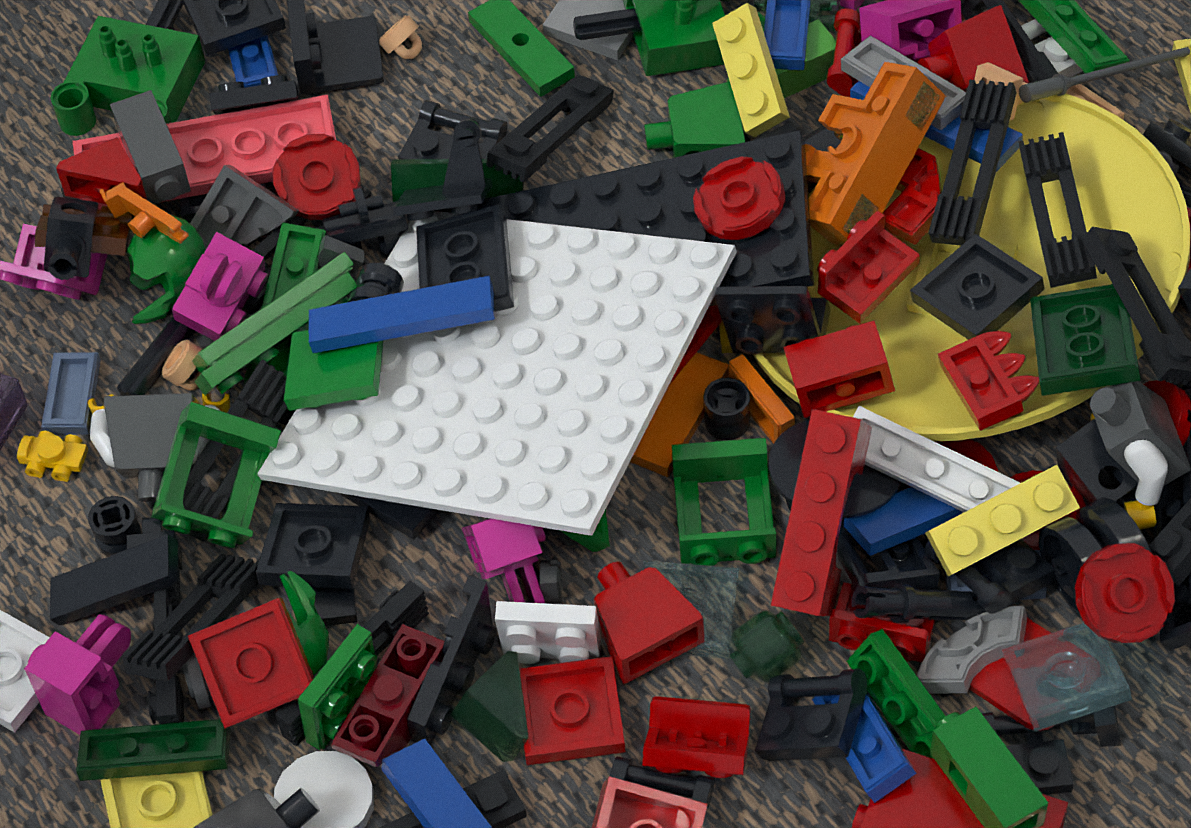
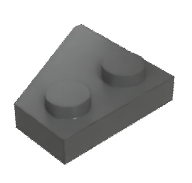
[190,165,299,249]

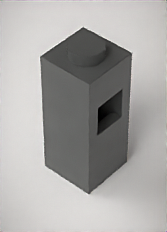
[110,90,191,204]

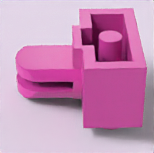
[859,0,962,63]
[172,232,268,341]
[462,518,545,603]
[24,614,131,735]

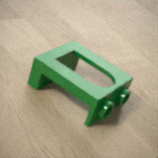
[151,402,281,548]
[672,438,776,568]

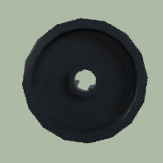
[1038,497,1151,621]

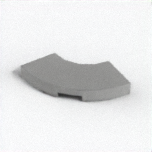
[917,606,1027,694]

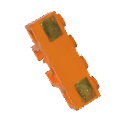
[805,62,946,246]

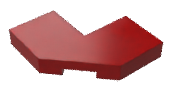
[882,148,942,245]

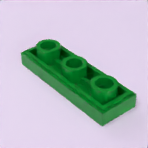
[468,0,575,97]
[846,629,945,759]

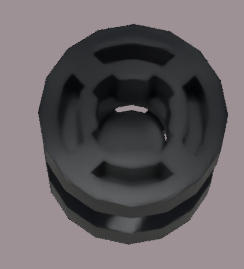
[348,263,404,302]
[703,378,750,440]
[88,496,142,557]

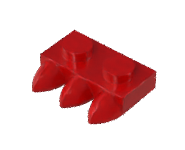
[937,331,1039,431]

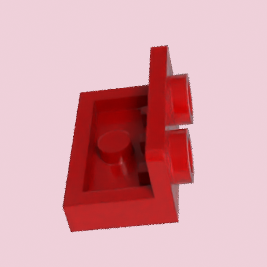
[817,211,920,324]
[829,582,936,663]
[642,696,751,778]

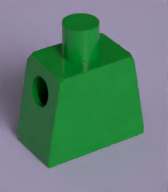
[644,82,745,158]

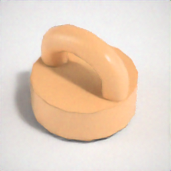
[379,15,422,59]
[162,340,202,391]

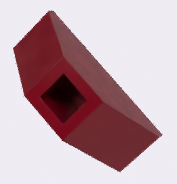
[331,624,444,767]

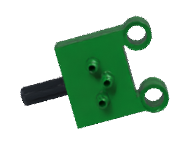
[50,0,205,136]
[573,0,765,76]

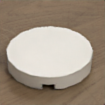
[274,751,374,828]

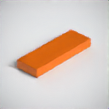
[630,352,729,477]

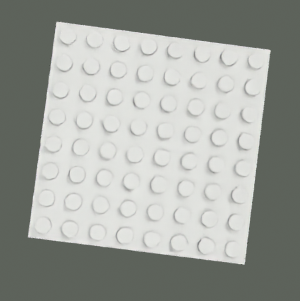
[257,211,737,536]

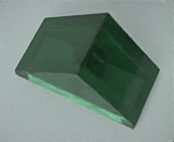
[450,651,529,762]

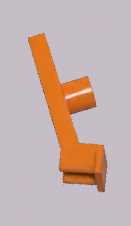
[99,182,189,244]

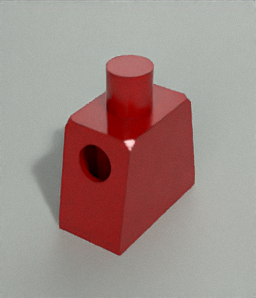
[917,5,1029,92]
[594,561,705,684]

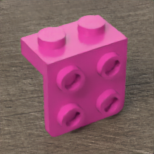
[0,223,107,300]

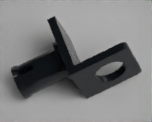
[44,197,98,280]

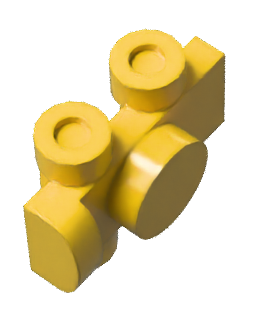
[17,431,88,482]

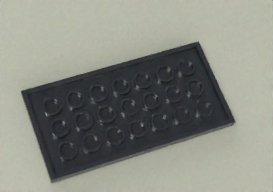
[463,130,814,307]

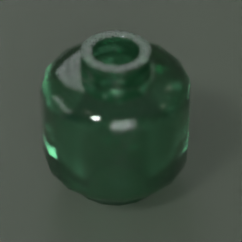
[729,609,804,683]

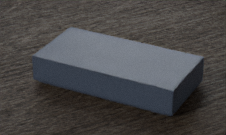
[41,352,101,435]

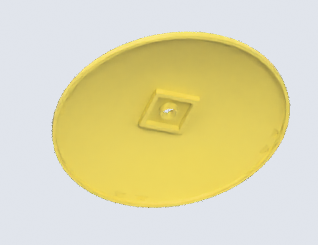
[753,94,1191,441]

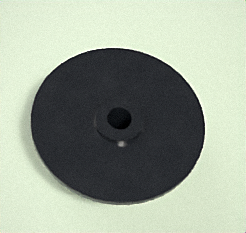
[768,419,901,523]

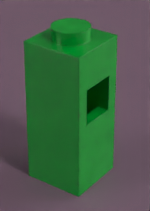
[930,706,1048,828]

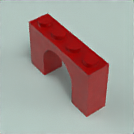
[771,409,872,616]

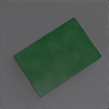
[1030,284,1141,396]

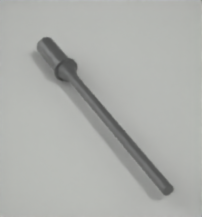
[1019,47,1190,103]

